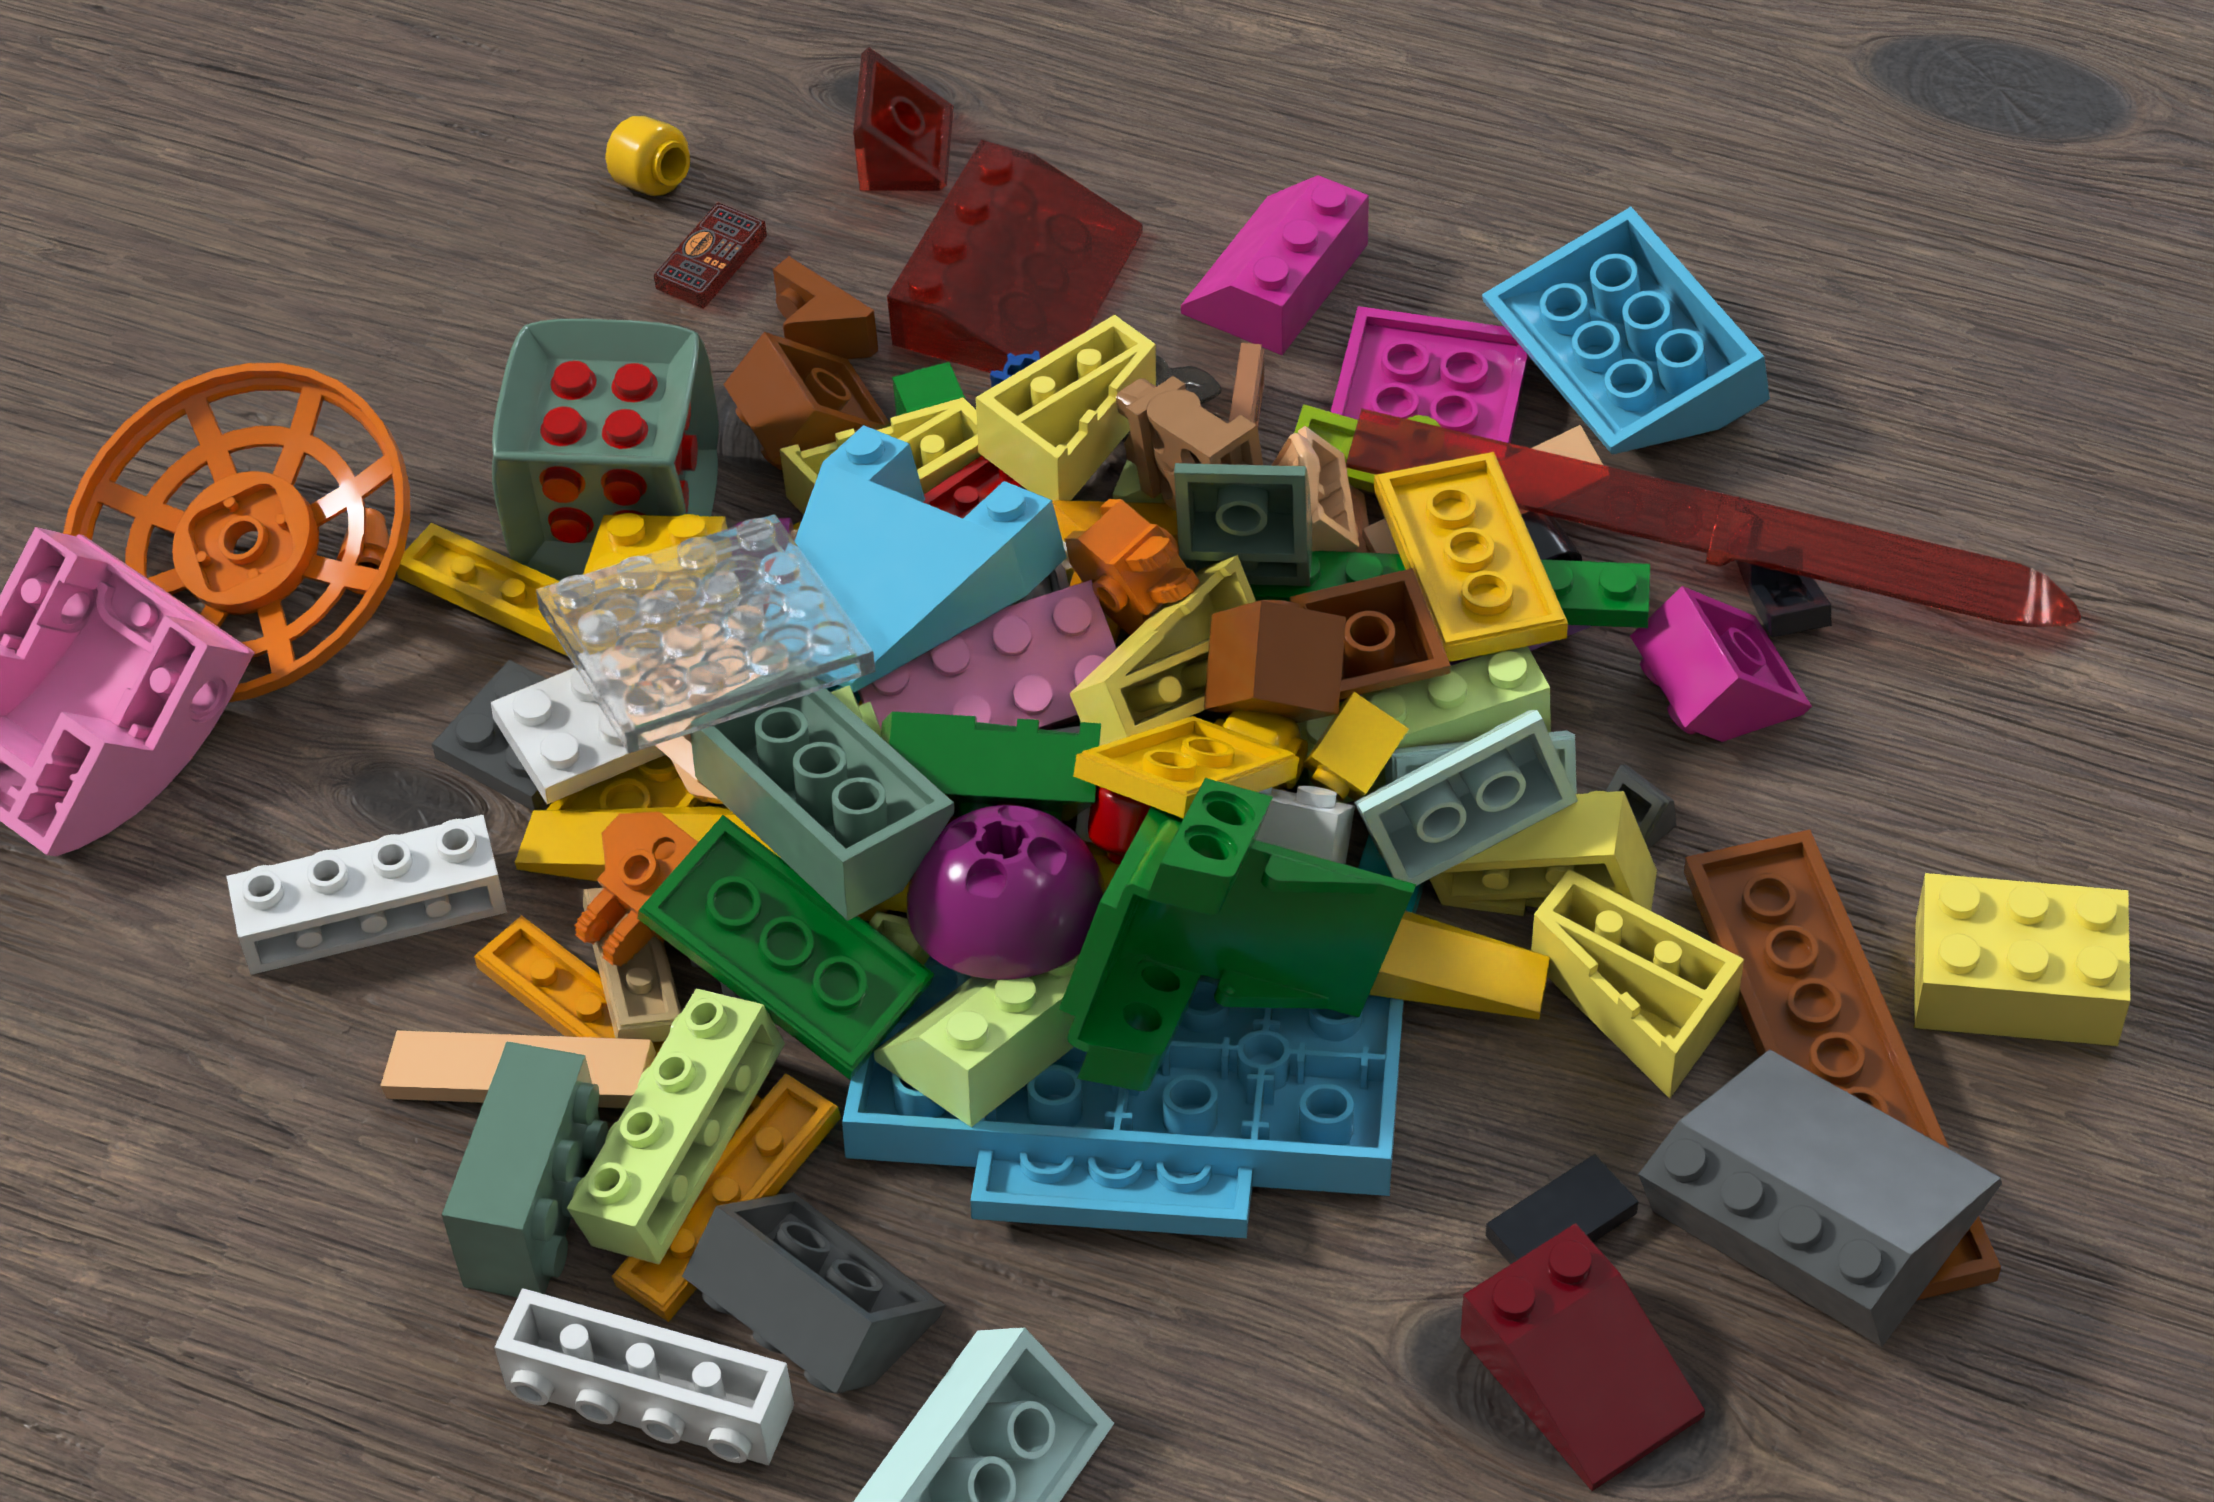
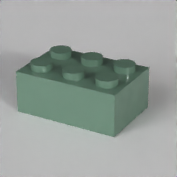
[442,1041,608,1297]

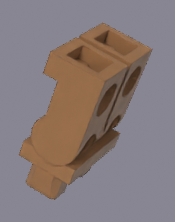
[1116,376,1263,511]

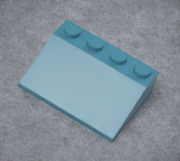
[1482,207,1770,455]

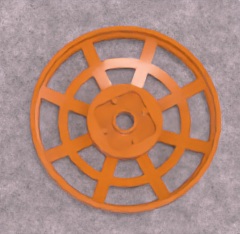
[63,363,411,703]

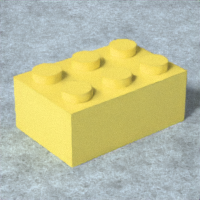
[1914,873,2130,1046]

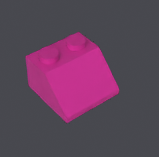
[1630,586,1812,742]

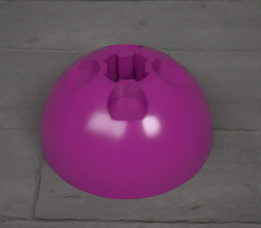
[907,805,1106,980]

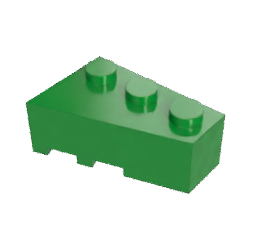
[881,711,1101,822]

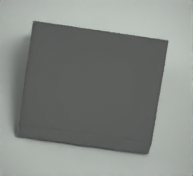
[1606,764,1677,849]

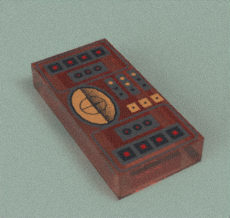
[654,202,767,309]

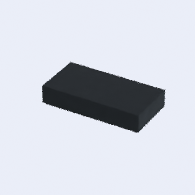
[1485,1154,1639,1264]

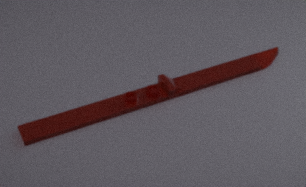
[1346,408,2081,627]

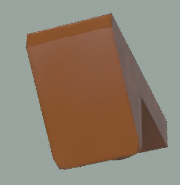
[773,256,879,359]

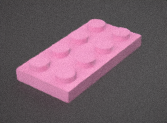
[858,580,1117,730]

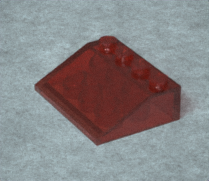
[887,140,1143,373]

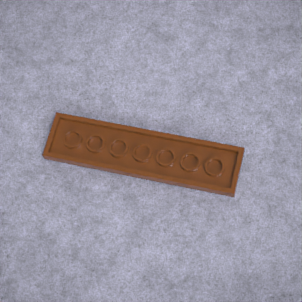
[1684,829,2001,1301]

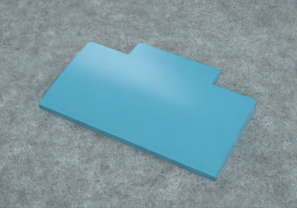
[842,956,1404,1238]

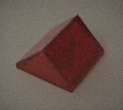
[853,47,954,191]

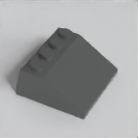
[1638,1049,2002,1347]

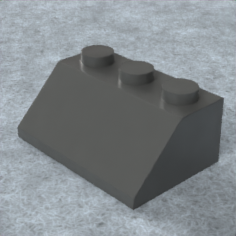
[682,1192,946,1394]

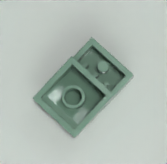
[1174,463,1312,586]

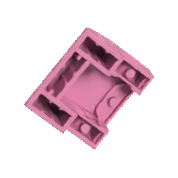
[0,527,255,856]

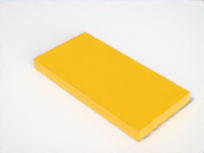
[1374,452,1568,662]

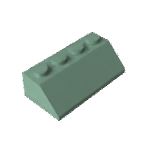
[689,663,954,921]

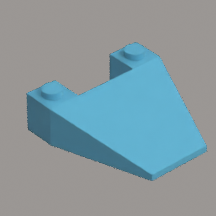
[758,425,1067,693]

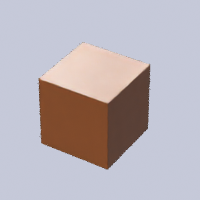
[1204,600,1346,723]

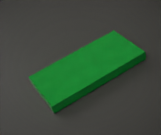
[637,815,934,1080]

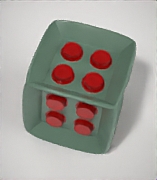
[492,319,719,583]

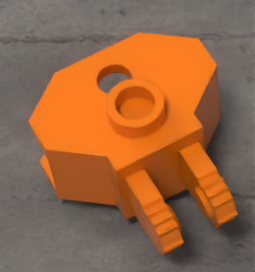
[1065,499,1200,635]
[574,812,698,967]

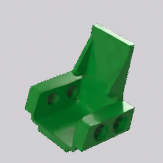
[1059,778,1416,1091]

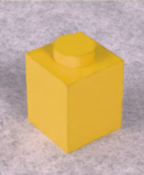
[1302,692,1409,801]

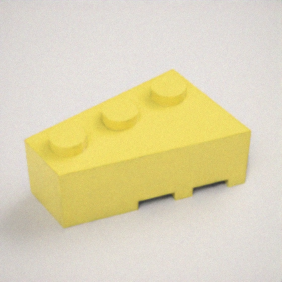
[976,315,1156,501]
[1069,555,1256,746]

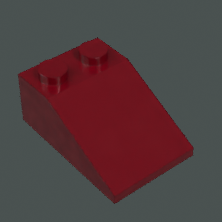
[1460,1223,1705,1491]

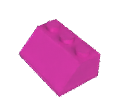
[1181,175,1369,355]

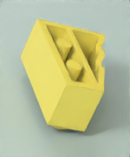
[780,398,981,515]
[1430,791,1657,916]
[1531,869,1744,1099]

